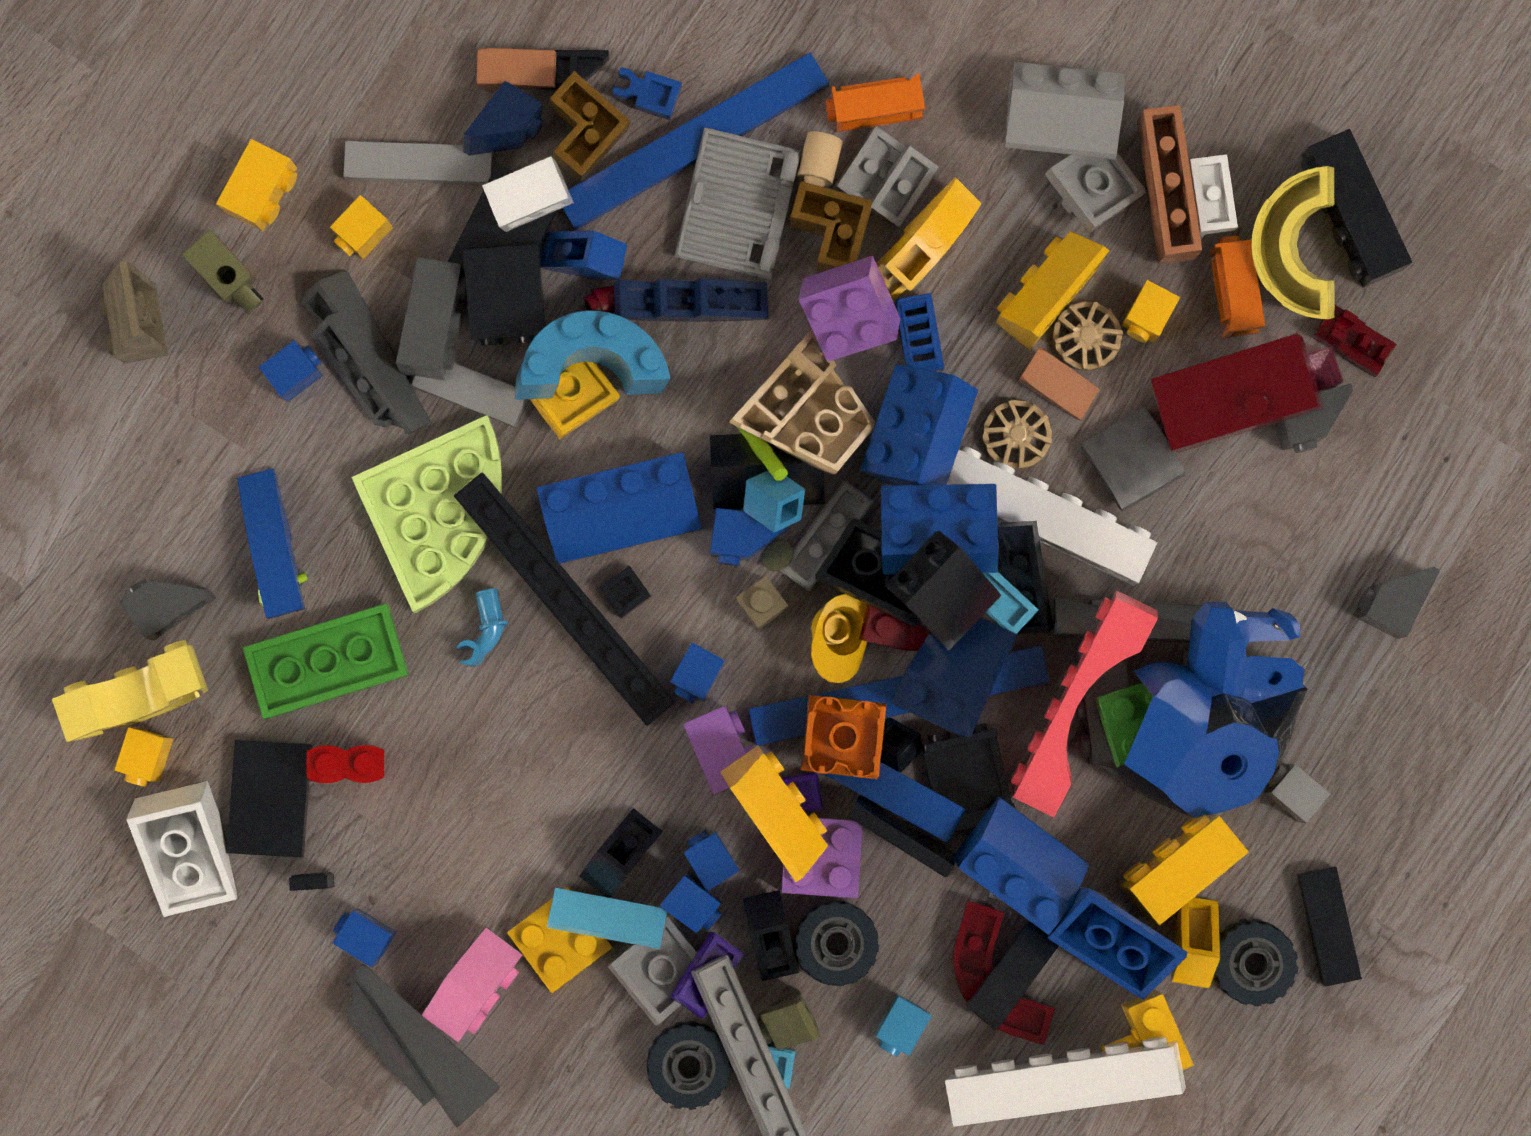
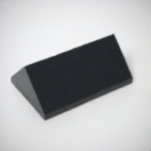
[710,434,825,510]
[815,518,921,627]

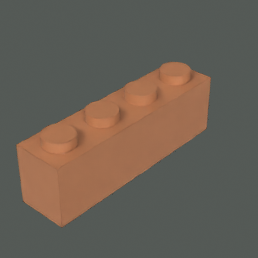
[1137,105,1202,265]

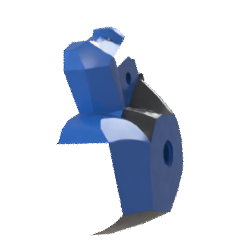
[1102,601,1307,818]

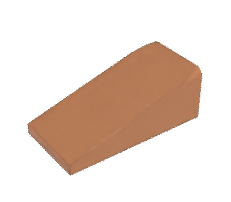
[476,48,556,91]
[1018,347,1100,421]

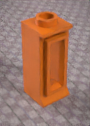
[825,73,925,132]
[1208,236,1266,338]

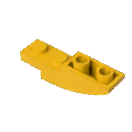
[876,177,982,302]

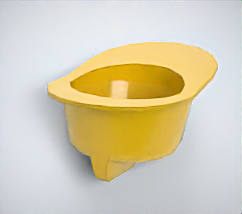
[811,593,867,683]

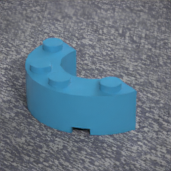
[515,311,670,400]

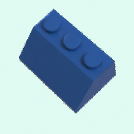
[953,797,1089,935]
[1048,888,1187,1000]

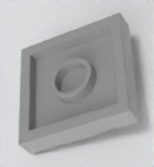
[1045,153,1147,233]
[607,916,697,1026]

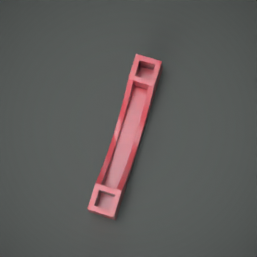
[1010,590,1158,818]

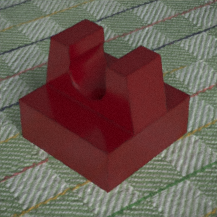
[1312,305,1366,357]
[1343,325,1397,377]

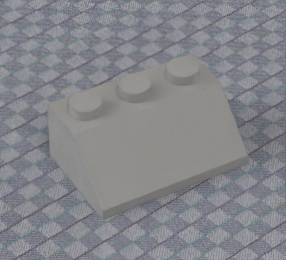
[1005,62,1125,159]

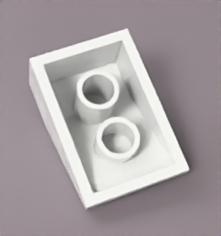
[126,781,237,917]

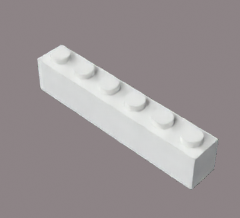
[947,445,1158,586]
[945,1037,1186,1127]

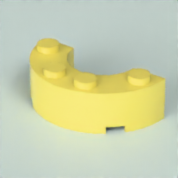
[1252,166,1335,319]
[52,640,208,742]

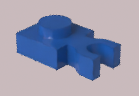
[612,67,682,120]

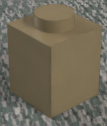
[735,575,788,631]

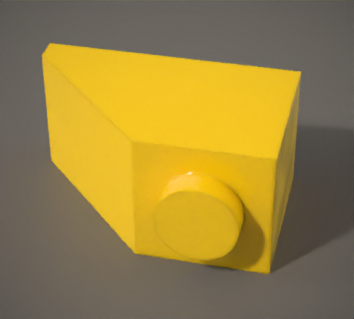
[1171,897,1220,988]

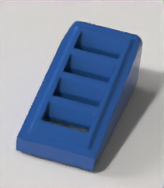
[894,293,944,371]

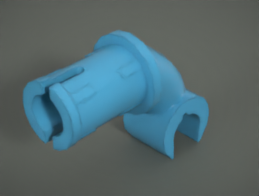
[456,589,508,667]

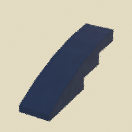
[614,278,769,322]

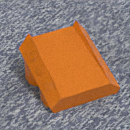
[801,695,886,779]

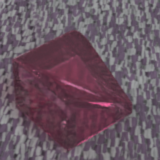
[1308,347,1343,391]

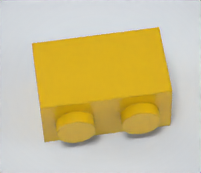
[216,139,297,232]

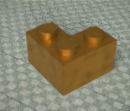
[549,71,630,183]
[790,181,873,273]

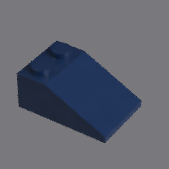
[891,618,1017,738]

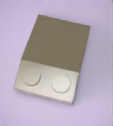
[100,260,168,364]

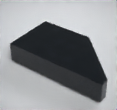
[541,50,609,89]

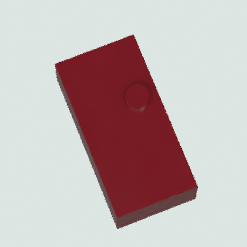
[1151,333,1324,453]

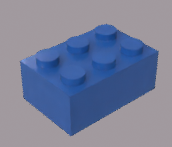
[860,365,978,485]
[881,484,998,574]

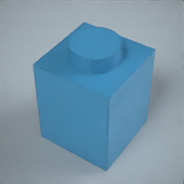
[743,471,805,533]
[874,993,932,1057]

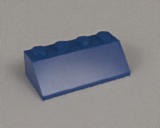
[536,452,702,564]

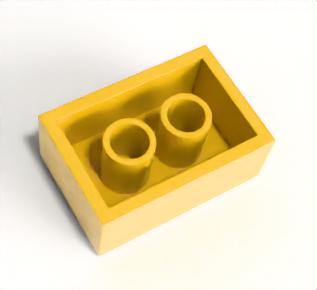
[1119,814,1249,926]

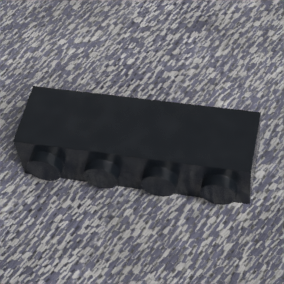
[1301,129,1413,288]

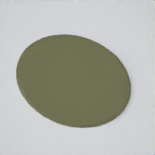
[763,540,793,571]

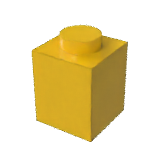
[330,195,393,259]
[1121,280,1180,343]
[114,727,173,787]

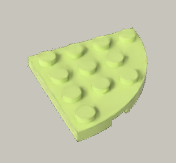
[351,415,502,613]

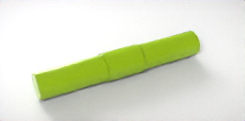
[736,426,788,481]

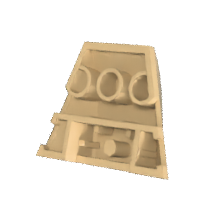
[729,329,876,474]

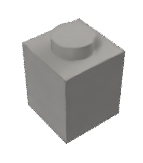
[1264,764,1330,823]

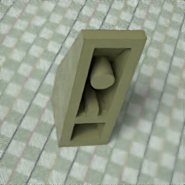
[758,991,820,1050]

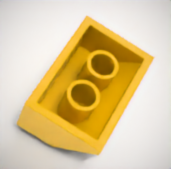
[996,231,1110,350]
[720,745,828,882]

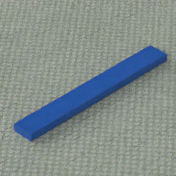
[562,52,829,231]
[749,646,1050,746]

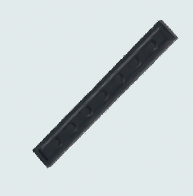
[454,472,675,726]

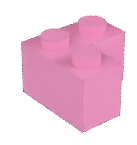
[422,928,522,1043]

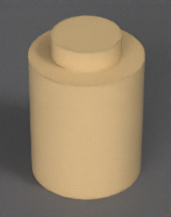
[797,131,843,187]

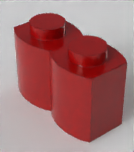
[306,745,384,784]

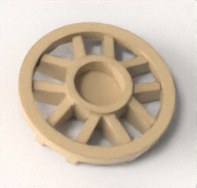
[1052,302,1123,371]
[982,400,1052,470]

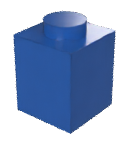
[259,340,323,402]
[670,642,726,703]
[683,829,740,891]
[332,909,397,967]

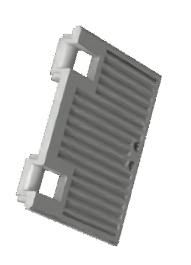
[674,127,801,280]

